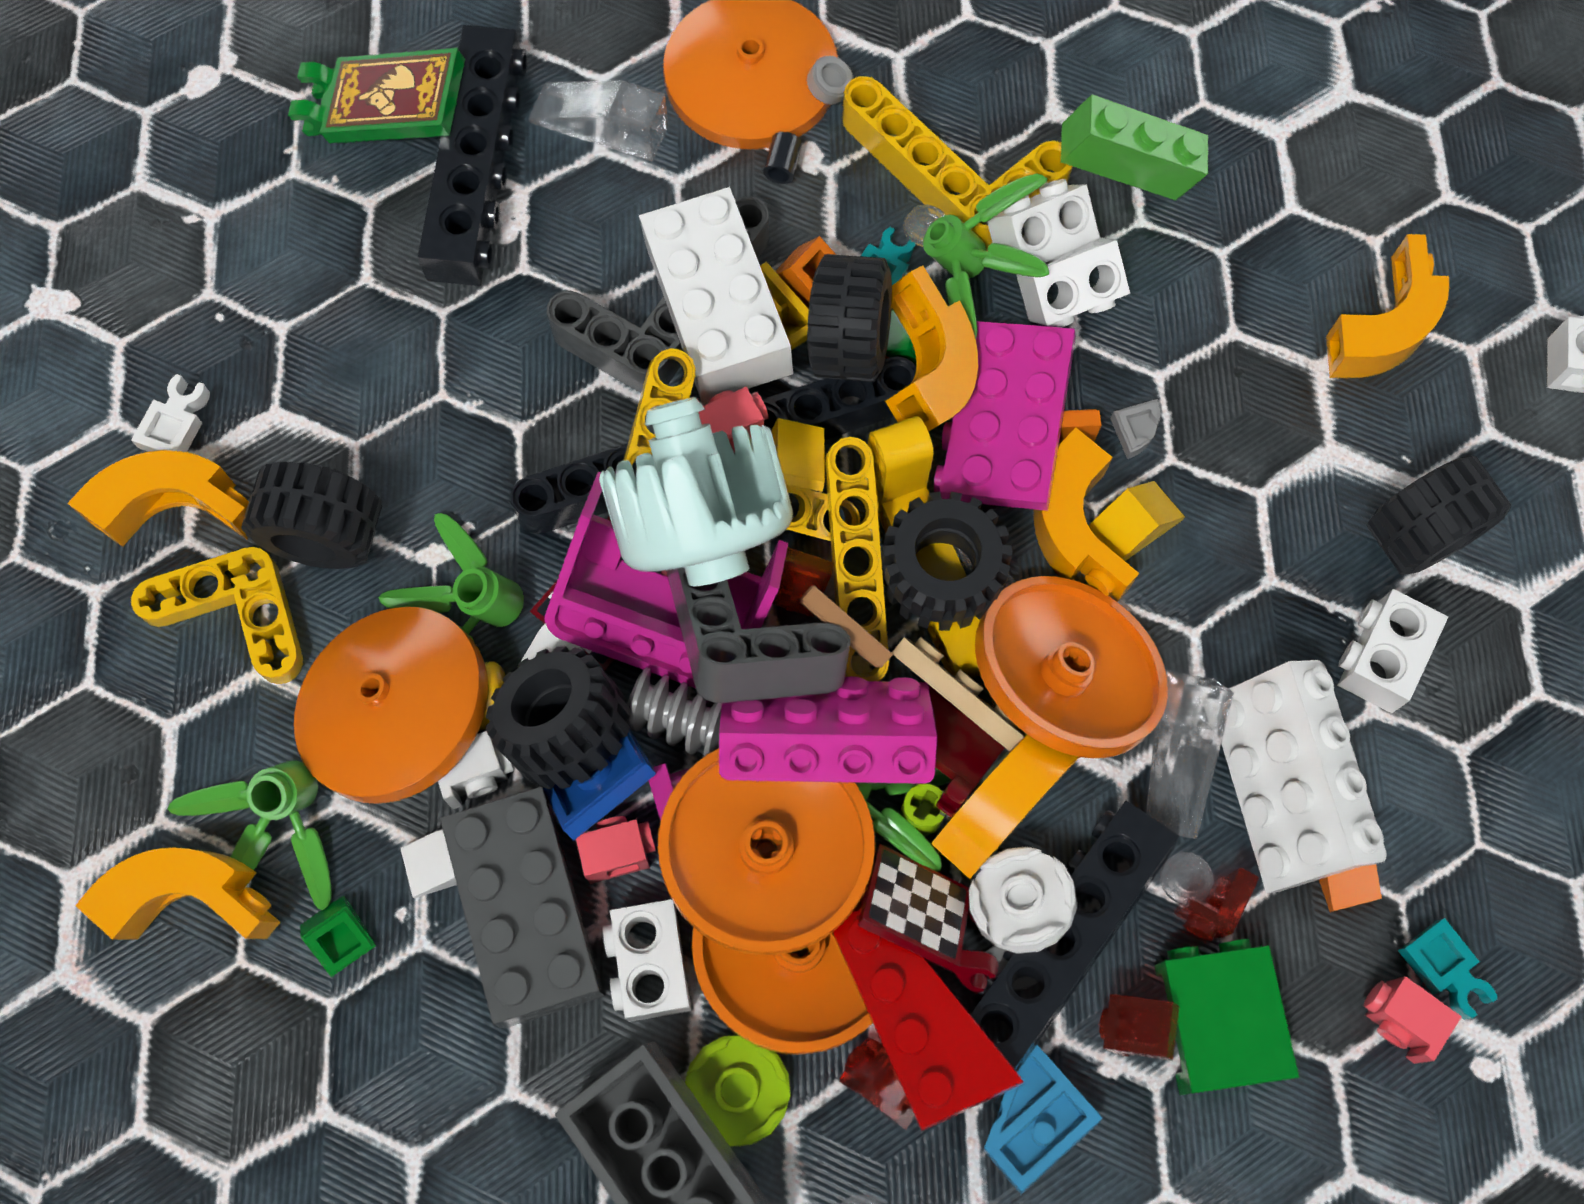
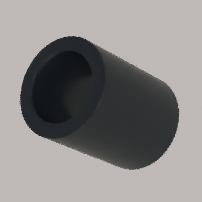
[763,132,802,184]

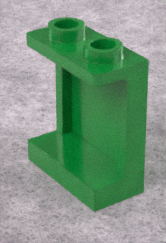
[1154,939,1299,1095]

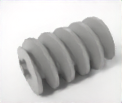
[627,667,722,757]

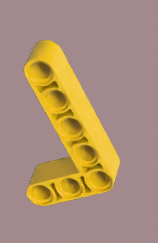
[842,76,1073,251]
[624,348,860,541]
[868,416,981,679]
[825,437,889,681]

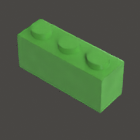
[1061,94,1208,200]

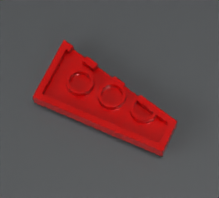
[832,909,1024,1132]

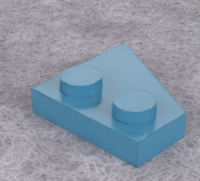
[984,1045,1102,1195]

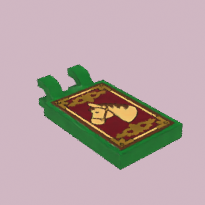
[288,48,465,143]

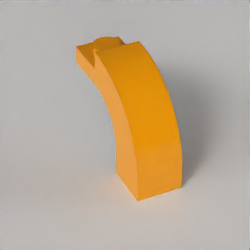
[1326,234,1449,378]
[885,265,978,432]
[1033,427,1139,602]
[67,450,249,547]
[931,734,1080,879]
[75,848,281,940]

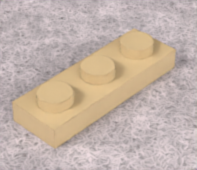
[891,637,1026,752]

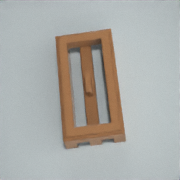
[800,585,893,668]

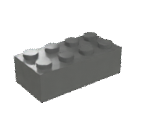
[440,786,605,1029]
[555,1042,770,1204]

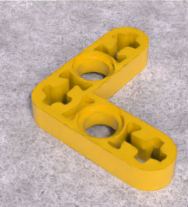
[131,547,303,684]

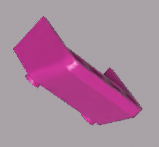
[545,472,788,689]

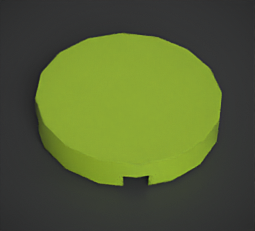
[685,1036,791,1146]

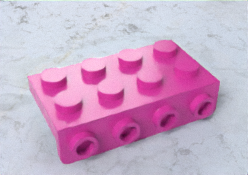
[934,321,1076,511]
[719,676,937,784]

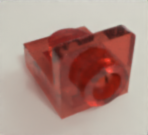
[772,547,834,617]
[1174,867,1260,941]
[1099,994,1179,1061]
[839,1037,915,1130]

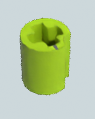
[900,783,946,837]

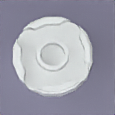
[969,847,1077,953]

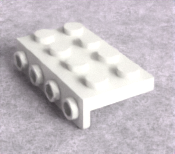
[1208,660,1386,894]

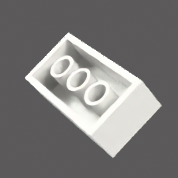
[639,187,793,404]

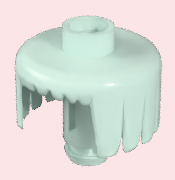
[599,397,793,586]

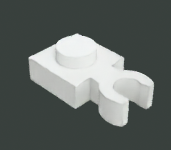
[131,374,210,452]

